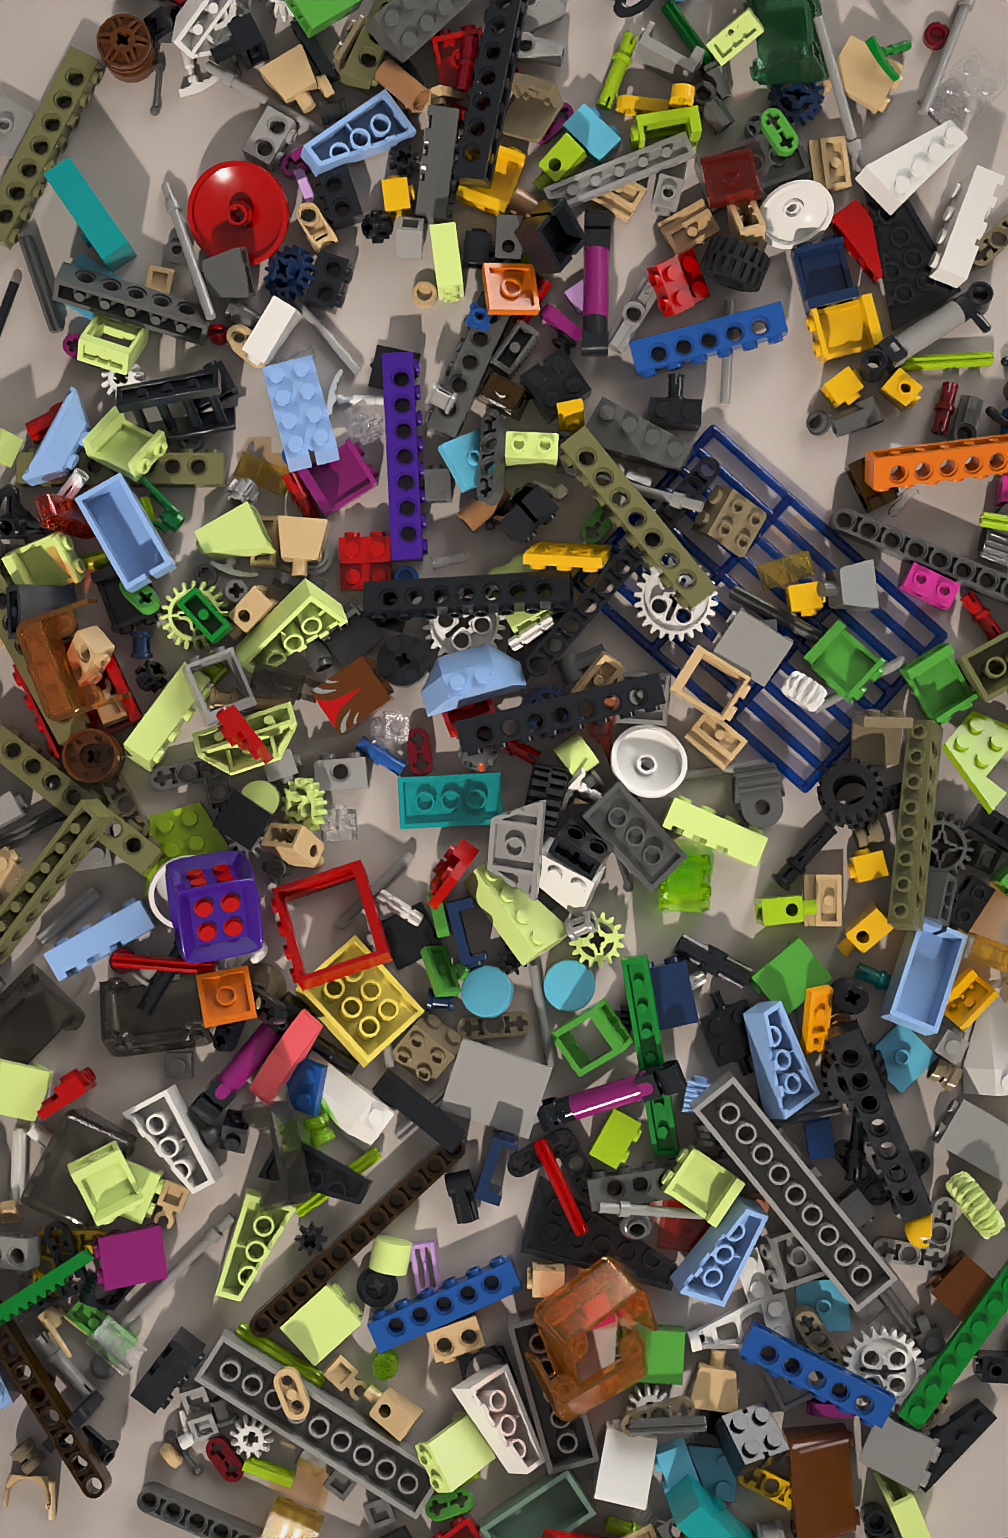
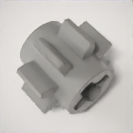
[227,477,260,508]

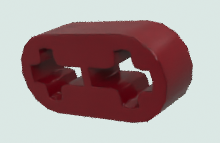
[406,727,433,776]
[206,1434,245,1483]

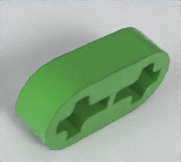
[760,108,798,157]
[580,502,617,544]
[119,581,161,615]
[427,890,451,938]
[425,1488,475,1522]

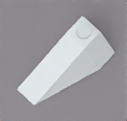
[962,988,1008,1096]
[307,1050,396,1152]

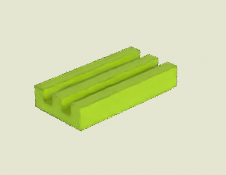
[242,1454,296,1489]

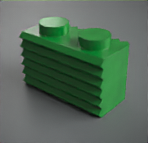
[177,588,233,645]

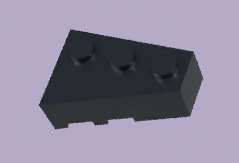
[130,1326,206,1414]

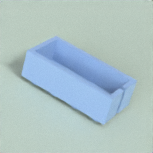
[262,355,340,472]
[74,473,177,593]
[879,918,968,1036]

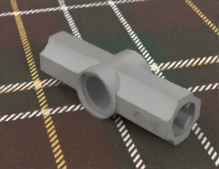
[495,30,566,67]
[608,276,657,355]

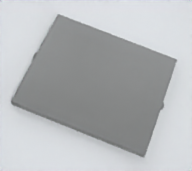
[440,1038,552,1139]

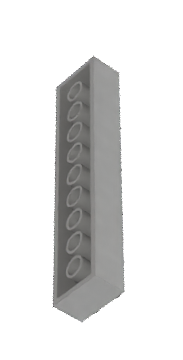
[688,1071,898,1312]
[194,1327,435,1520]

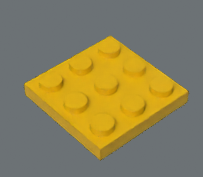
[523,541,612,572]

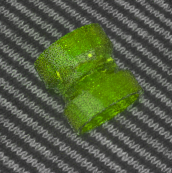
[302,1112,336,1147]
[372,1349,399,1380]

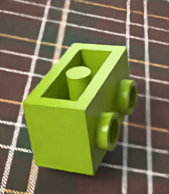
[588,1108,643,1169]

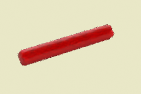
[112,953,216,974]
[533,1138,588,1236]

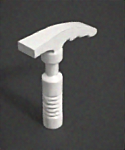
[179,51,219,97]
[327,369,384,418]
[210,558,259,578]
[562,767,602,810]

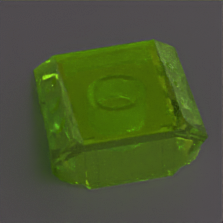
[658,854,711,913]

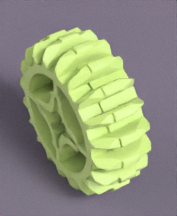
[160,581,230,651]
[945,1170,1005,1239]

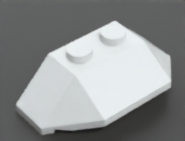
[172,0,252,59]

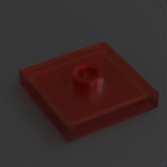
[700,148,762,209]
[656,1198,711,1252]

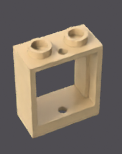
[669,645,752,724]

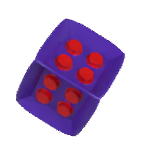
[165,851,263,963]

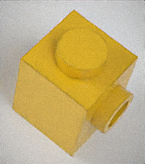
[381,175,415,218]
[820,366,864,410]
[878,367,923,412]
[785,581,826,617]
[846,847,889,883]

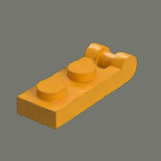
[799,984,834,1055]

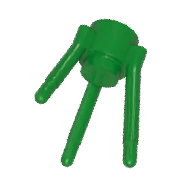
[140,475,186,533]

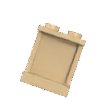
[822,35,904,118]

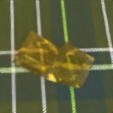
[233,452,289,497]
[756,550,816,591]

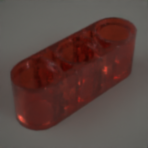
[34,493,96,539]

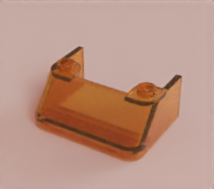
[16,598,132,721]
[534,1256,659,1388]
[524,1301,649,1421]

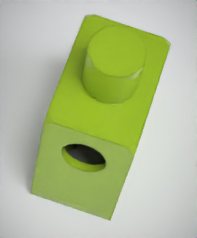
[532,132,589,193]
[754,894,817,926]

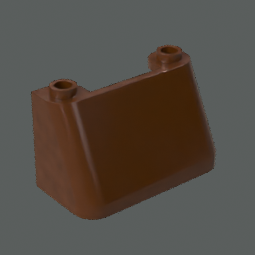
[782,1423,860,1538]

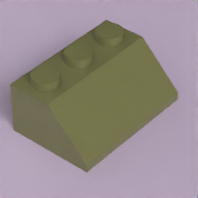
[955,631,1008,703]

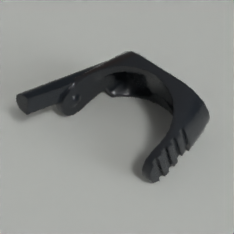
[79,1272,135,1311]
[458,1345,518,1384]

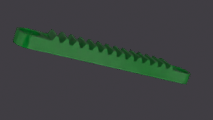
[0,1248,94,1326]

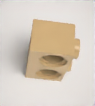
[61,625,115,688]
[527,1259,565,1298]
[426,1311,486,1364]

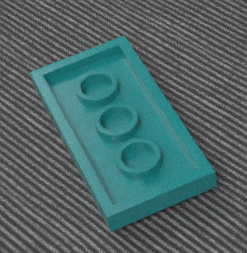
[398,772,503,829]

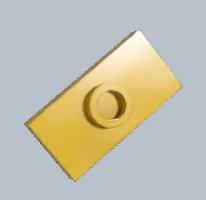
[556,398,585,435]

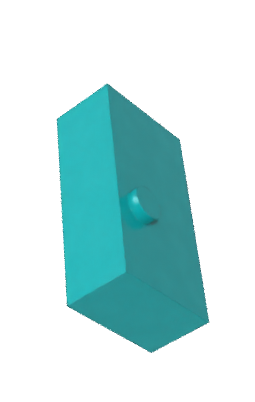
[43,157,137,273]
[665,1473,757,1538]

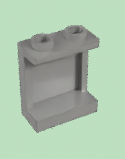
[634,21,706,85]
[711,607,794,687]
[858,1414,941,1492]

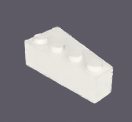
[855,120,968,216]
[929,165,1005,288]
[539,833,606,918]
[122,1084,223,1194]
[451,1364,545,1474]

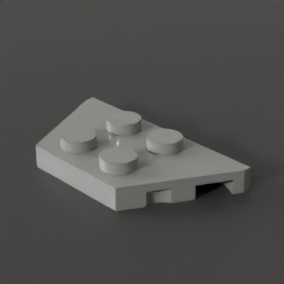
[487,800,546,900]

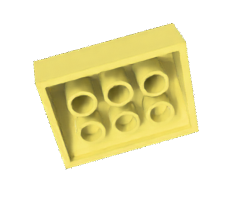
[295,935,425,1068]

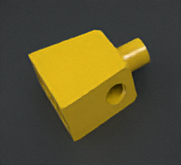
[837,901,894,957]

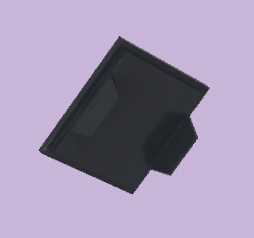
[381,901,443,970]

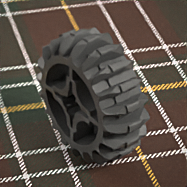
[929,811,974,877]

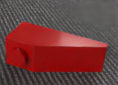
[829,199,883,285]

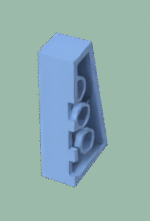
[300,89,417,177]
[43,898,159,981]
[743,1001,820,1120]
[670,1195,769,1307]

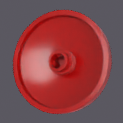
[187,161,290,266]

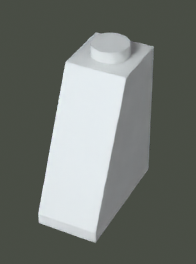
[242,295,302,366]

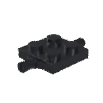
[698,990,753,1076]

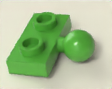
[420,945,472,997]

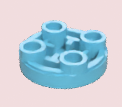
[543,959,595,1012]
[461,965,514,1018]

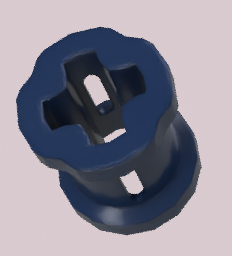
[130,631,153,659]
[427,988,454,1012]

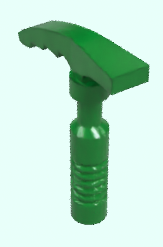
[865,36,912,82]

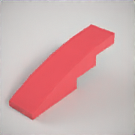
[249,1009,324,1106]

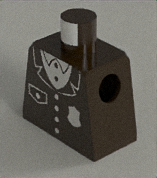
[476,372,531,421]

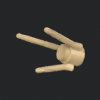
[36,1305,87,1358]

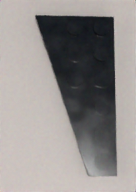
[863,188,961,331]
[520,1175,678,1291]

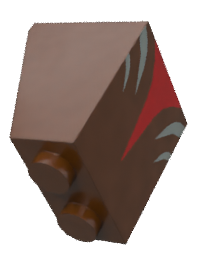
[310,656,394,735]

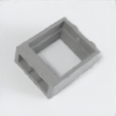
[182,646,257,727]

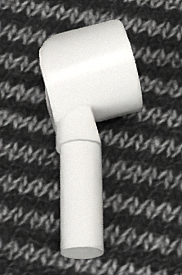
[533,480,569,502]
[178,1409,195,1450]

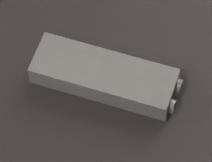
[933,1096,1008,1185]

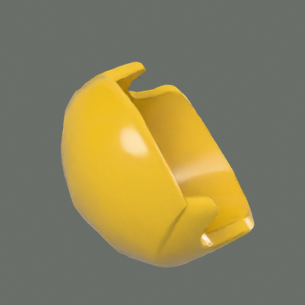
[904,1213,933,1248]

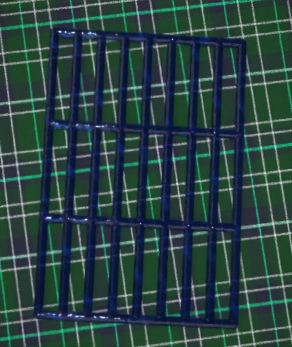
[573,425,948,793]

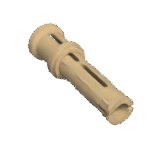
[209,685,289,711]

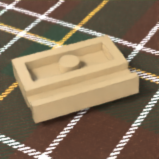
[807,136,852,192]
[589,163,647,224]
[657,198,721,255]
[684,714,748,771]
[803,874,842,926]

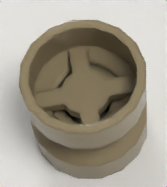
[851,818,885,850]
[926,1056,963,1092]
[10,1437,47,1475]

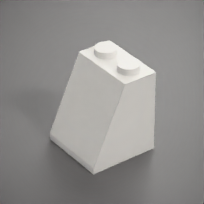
[592,1419,658,1510]

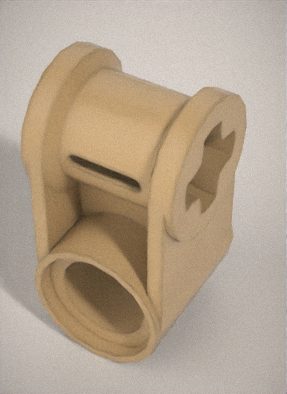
[297,202,339,256]

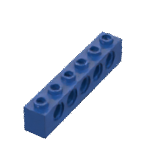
[629,301,788,378]
[367,1255,523,1354]
[738,1319,896,1429]

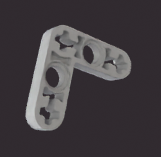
[871,1195,957,1271]

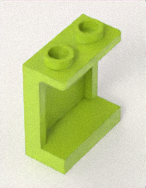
[629,105,702,151]

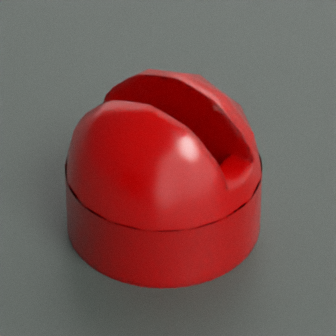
[208,323,228,346]

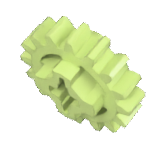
[281,777,327,833]
[569,911,625,968]

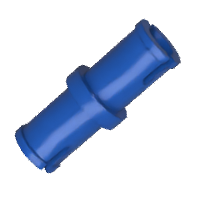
[355,736,407,777]

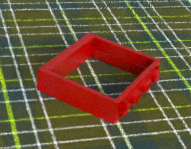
[271,859,393,991]

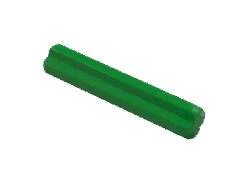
[661,0,714,68]

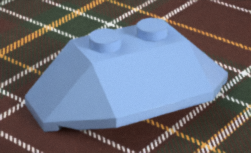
[22,387,92,486]
[421,643,527,717]

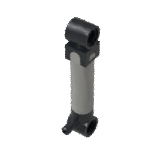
[859,281,994,383]

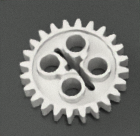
[634,557,718,642]
[422,594,506,657]
[841,1325,926,1412]

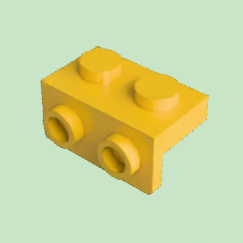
[944,967,999,1032]

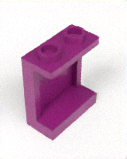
[297,438,379,518]
[92,1223,168,1291]

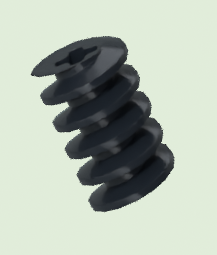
[830,977,869,1015]

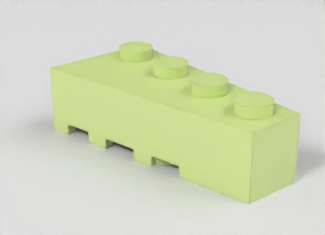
[235,578,348,678]
[123,662,211,773]
[659,795,768,867]
[462,862,568,966]
[215,1187,297,1302]

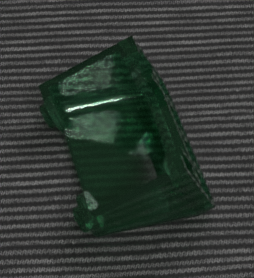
[743,0,829,85]

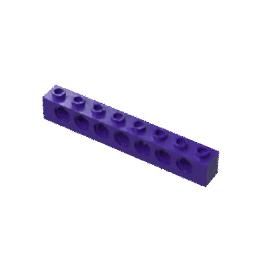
[382,352,428,563]

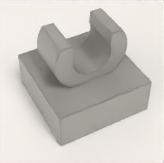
[626,463,653,498]

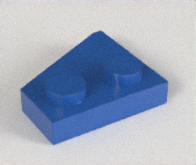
[286,1058,328,1117]

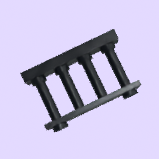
[116,368,236,442]

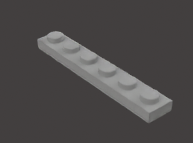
[543,131,695,208]

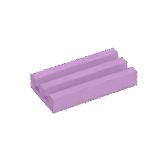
[410,1239,441,1296]

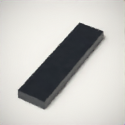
[372,1069,469,1153]

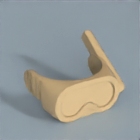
[3,1474,56,1520]

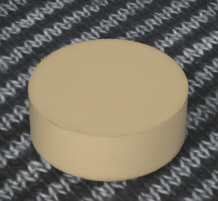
[315,74,336,101]
[412,281,438,308]
[159,1442,183,1469]

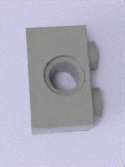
[313,752,369,792]

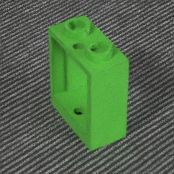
[550,997,634,1077]

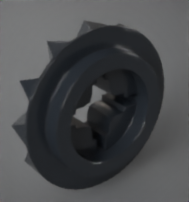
[357,1268,398,1308]

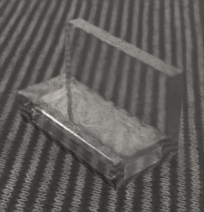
[85,1315,148,1376]

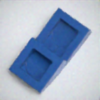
[803,1116,836,1160]

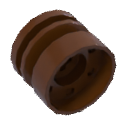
[96,14,158,83]
[62,728,125,785]

